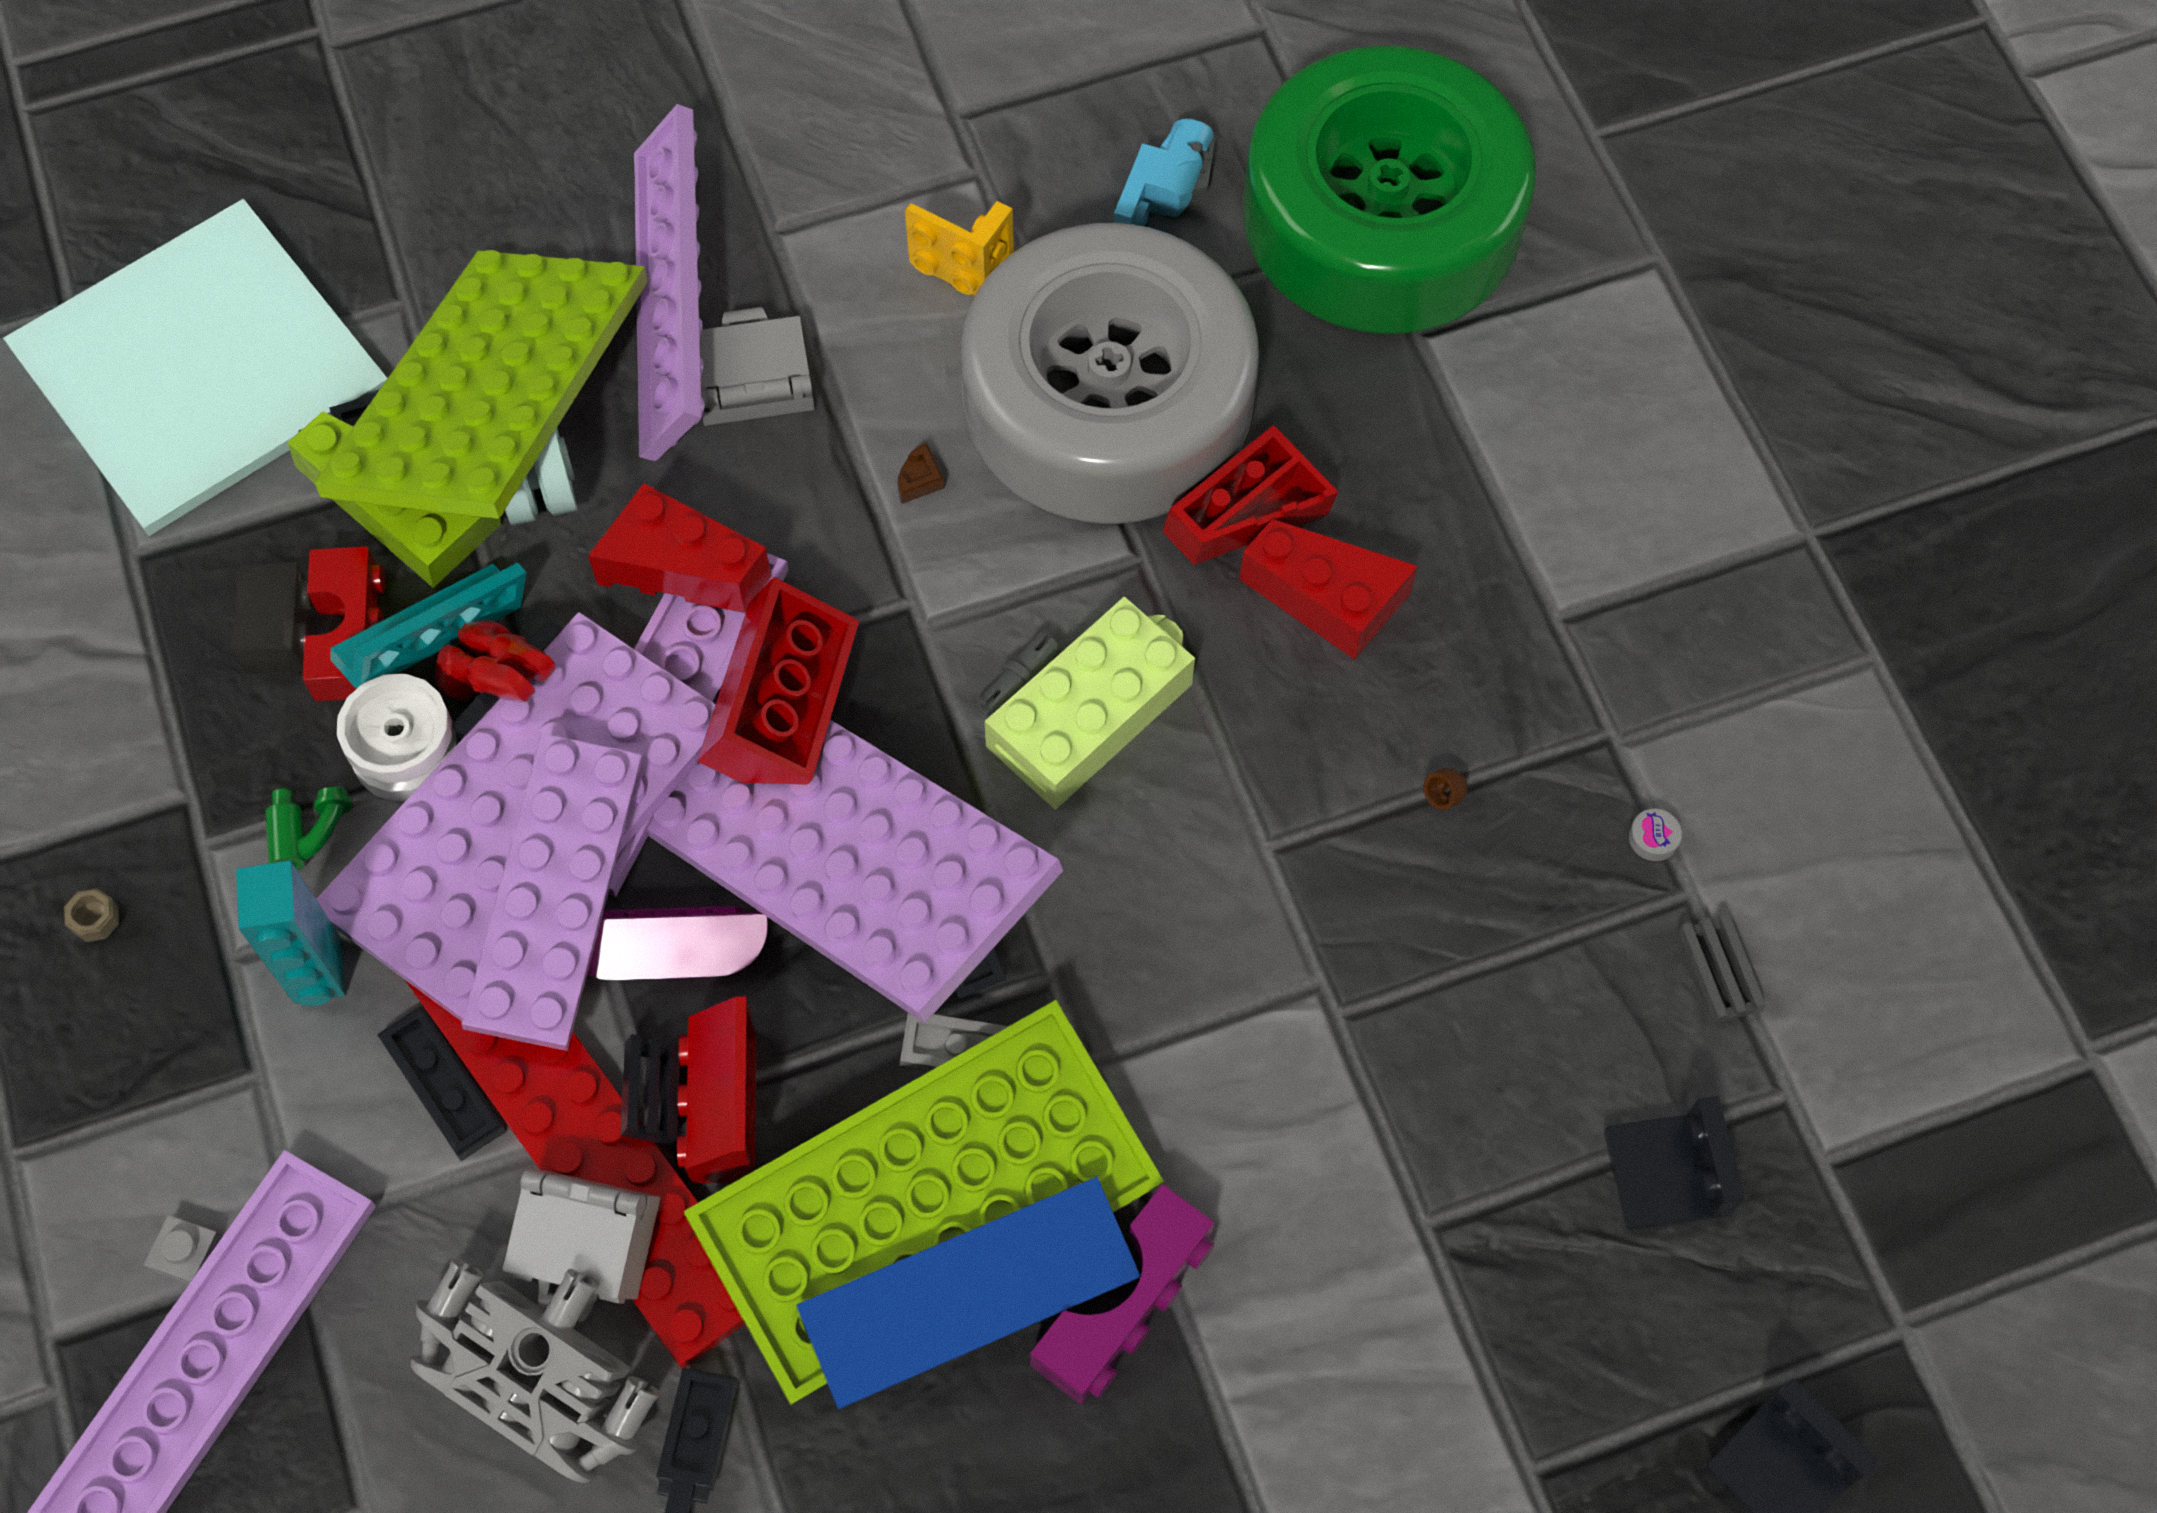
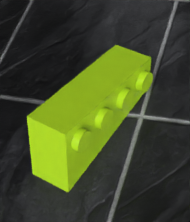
[287,411,501,588]

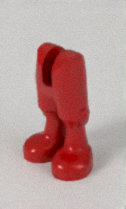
[435,620,556,702]

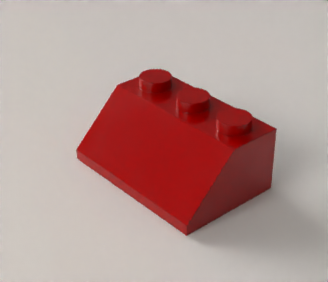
[677,996,757,1184]

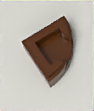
[897,443,945,504]

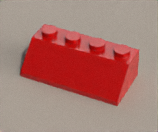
[697,577,859,785]

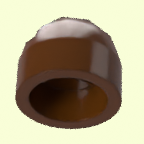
[1423,768,1468,810]

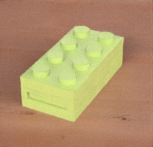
[985,597,1195,810]

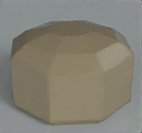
[64,888,119,942]

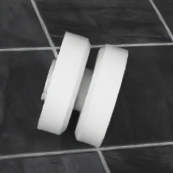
[337,674,459,802]

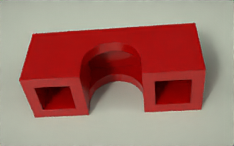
[303,546,386,701]

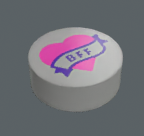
[1629,809,1682,861]

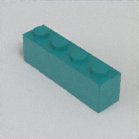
[236,860,346,1006]

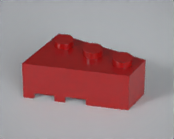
[1162,425,1339,565]
[588,483,772,613]
[1239,519,1418,660]

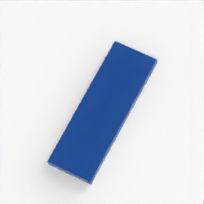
[796,1177,1141,1410]

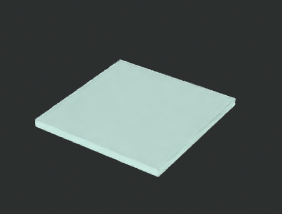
[3,199,388,537]

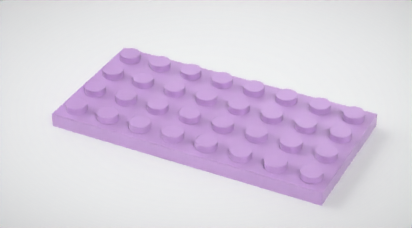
[316,612,716,1021]
[647,720,1063,1024]

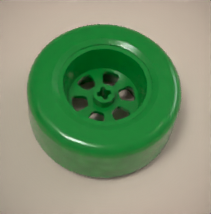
[1243,45,1536,334]

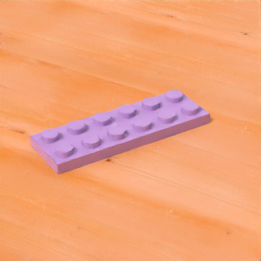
[462,733,642,1051]

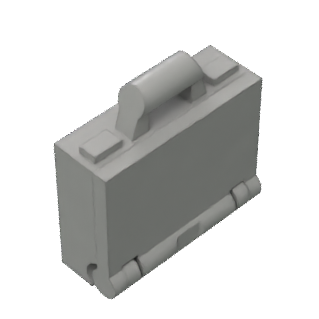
[699,307,815,426]
[502,1169,660,1322]

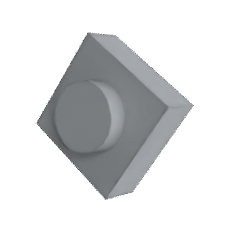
[144,1215,222,1284]

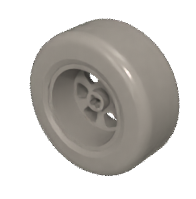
[961,223,1259,524]

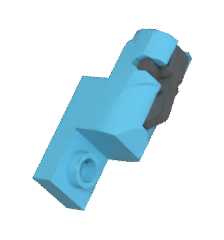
[1114,119,1215,227]

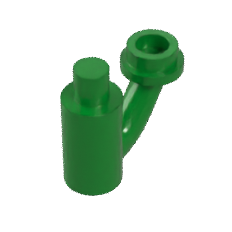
[265,786,353,870]

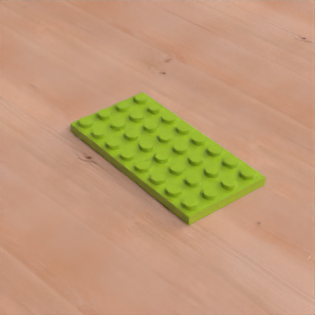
[314,250,648,519]
[684,1000,1164,1406]

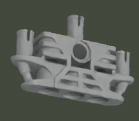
[411,1258,660,1483]

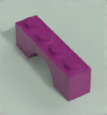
[1030,1184,1215,1405]

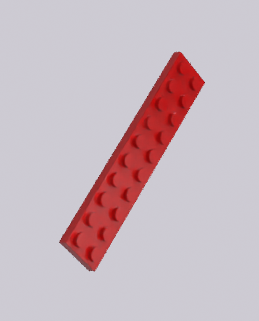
[404,979,745,1370]

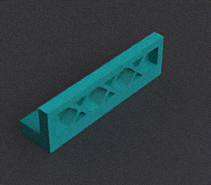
[330,562,527,689]

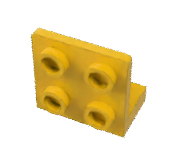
[905,201,1014,296]

